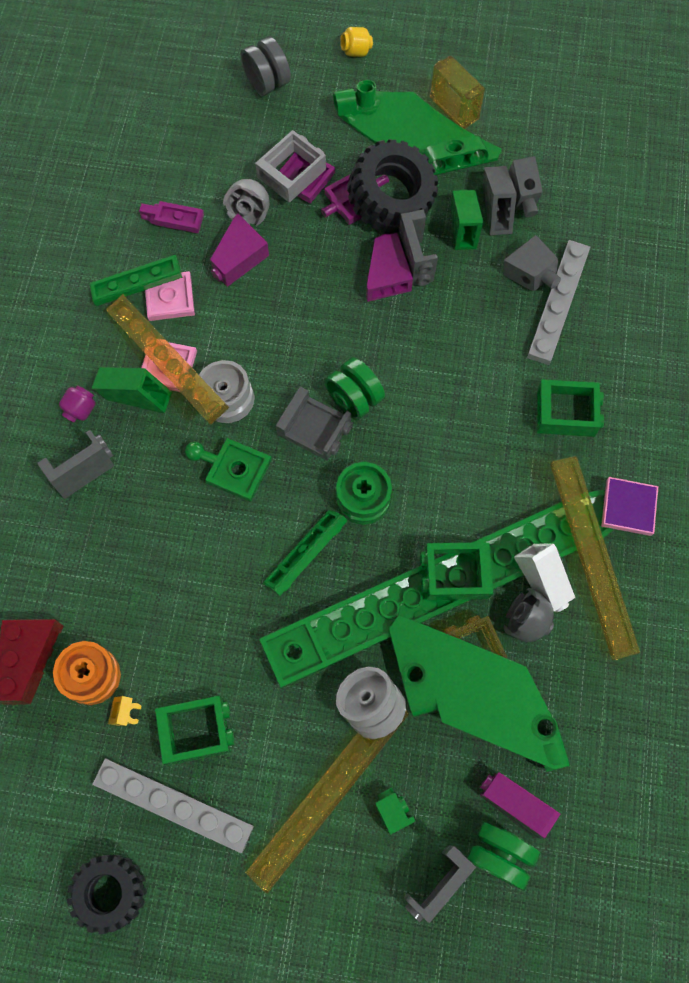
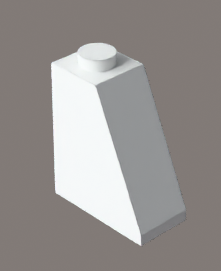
[514,544,575,612]

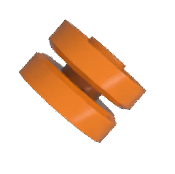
[53,641,121,705]

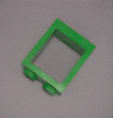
[537,379,604,437]
[420,542,493,600]
[155,696,235,766]

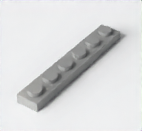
[527,240,590,365]
[92,759,254,853]

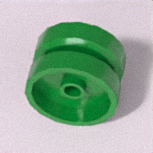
[324,357,385,420]
[336,462,392,525]
[467,822,541,891]

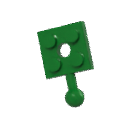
[185,438,272,502]

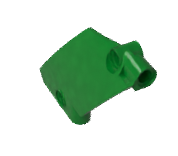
[333,80,502,175]
[389,615,570,772]

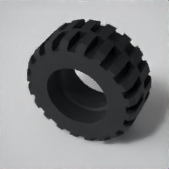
[347,139,438,234]

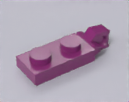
[139,201,204,234]

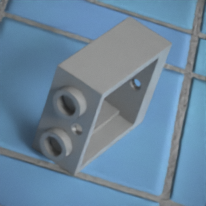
[255,130,326,203]

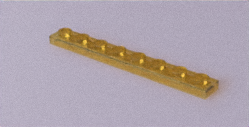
[106,294,229,425]
[550,456,640,660]
[245,711,409,893]

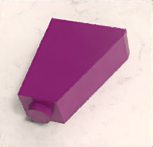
[210,214,269,287]
[366,233,413,302]
[480,772,561,839]

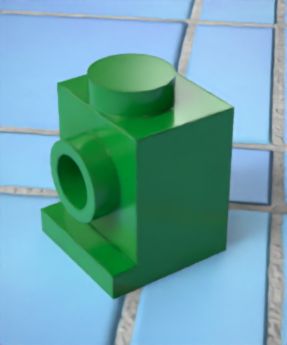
[374,788,416,835]

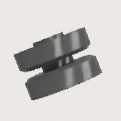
[240,36,291,96]

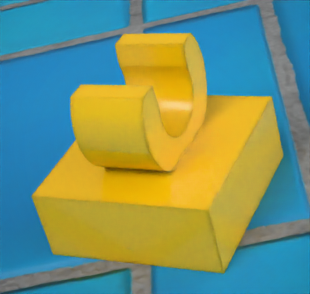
[108,696,141,726]

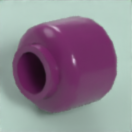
[59,385,96,422]

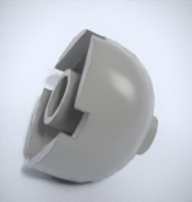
[223,179,270,225]

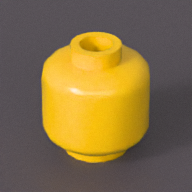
[340,27,373,57]

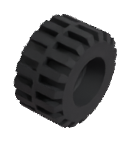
[67,855,147,934]

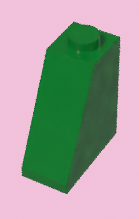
[450,189,483,250]
[92,367,172,413]

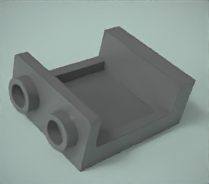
[398,209,438,286]
[276,387,353,461]
[37,430,114,499]
[404,845,476,923]

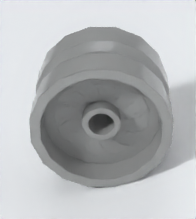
[195,360,255,423]
[336,667,406,739]

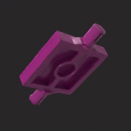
[321,174,389,225]

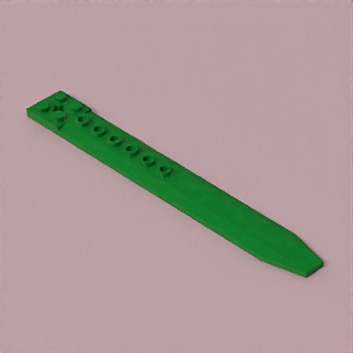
[259,489,614,689]

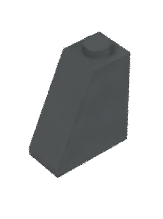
[483,166,517,235]

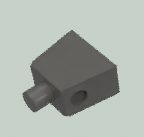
[508,156,542,217]
[503,235,561,291]

